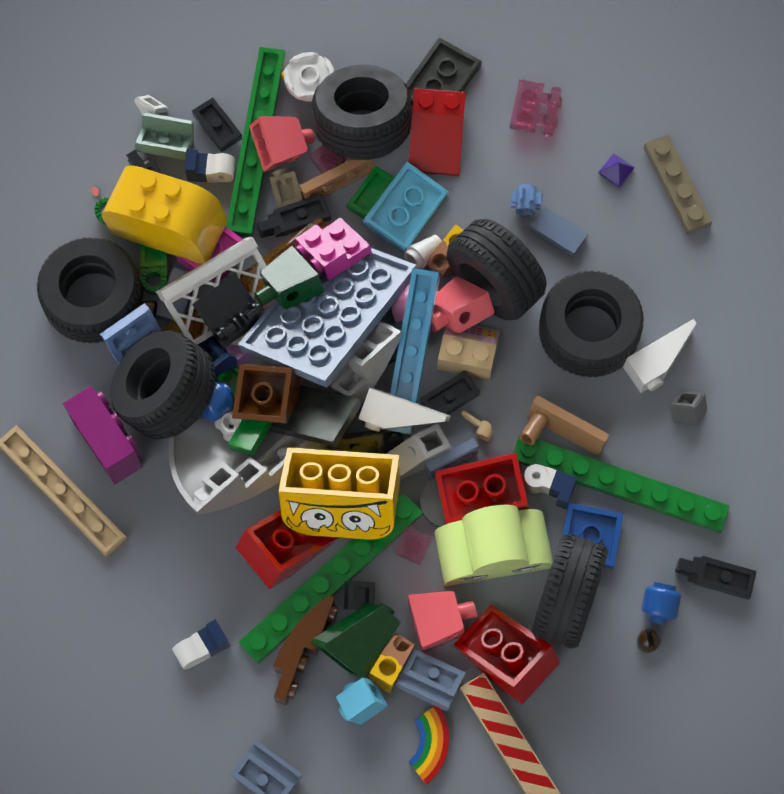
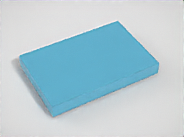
[362,162,449,253]

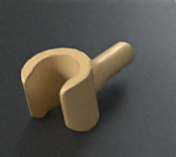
[461,410,493,442]

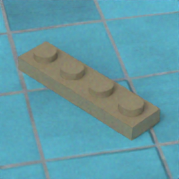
[644,134,712,235]

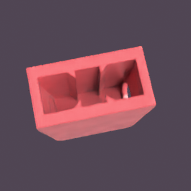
[249,116,315,172]
[431,276,495,333]
[408,591,477,652]

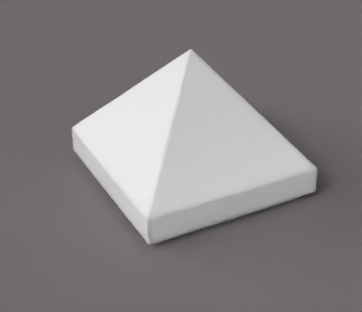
[134,95,168,116]

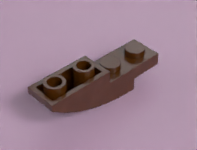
[273,595,339,705]

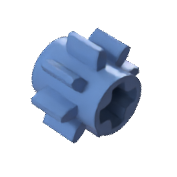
[510,184,543,216]

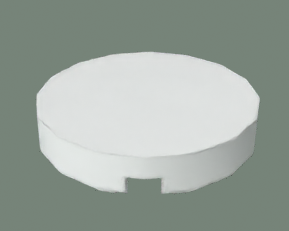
[284,52,334,102]

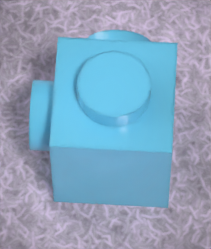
[336,677,388,725]

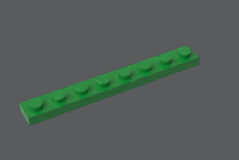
[226,47,285,237]
[513,435,729,534]
[239,493,423,664]

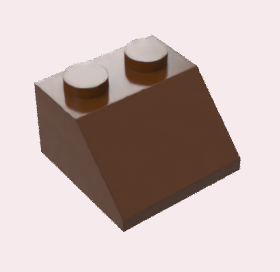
[232,364,301,424]

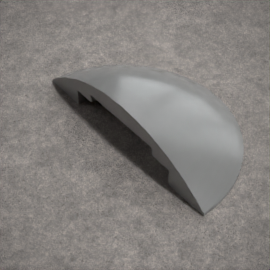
[168,321,402,514]

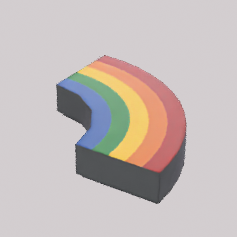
[409,706,449,786]

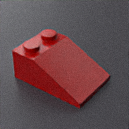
[409,88,466,176]
[435,452,530,524]
[235,510,339,589]
[453,605,560,705]

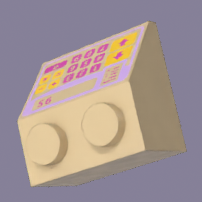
[437,325,501,381]

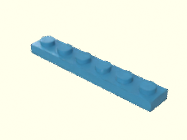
[384,268,441,434]

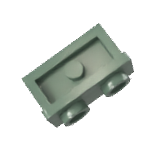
[135,113,194,160]

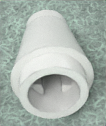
[404,235,442,269]

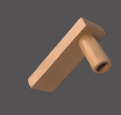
[300,158,374,200]
[520,395,610,457]

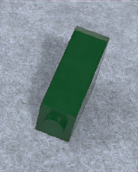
[311,603,401,678]

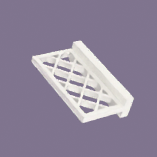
[156,237,267,344]

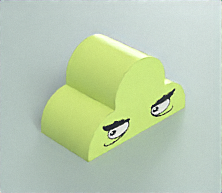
[434,505,553,587]

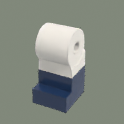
[185,149,236,183]
[524,464,577,509]
[172,619,230,670]

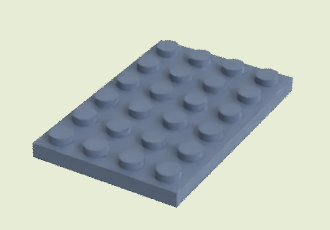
[238,248,417,388]

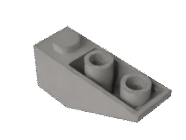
[386,423,451,481]

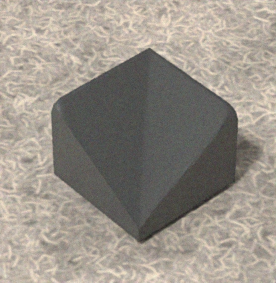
[670,391,707,425]

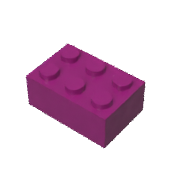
[63,386,142,485]

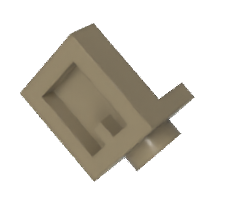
[268,168,303,208]

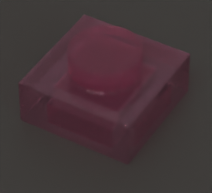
[309,145,345,174]
[394,526,432,565]

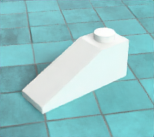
[623,319,696,393]
[359,388,451,432]

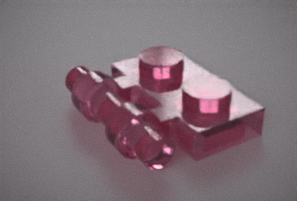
[510,79,562,137]

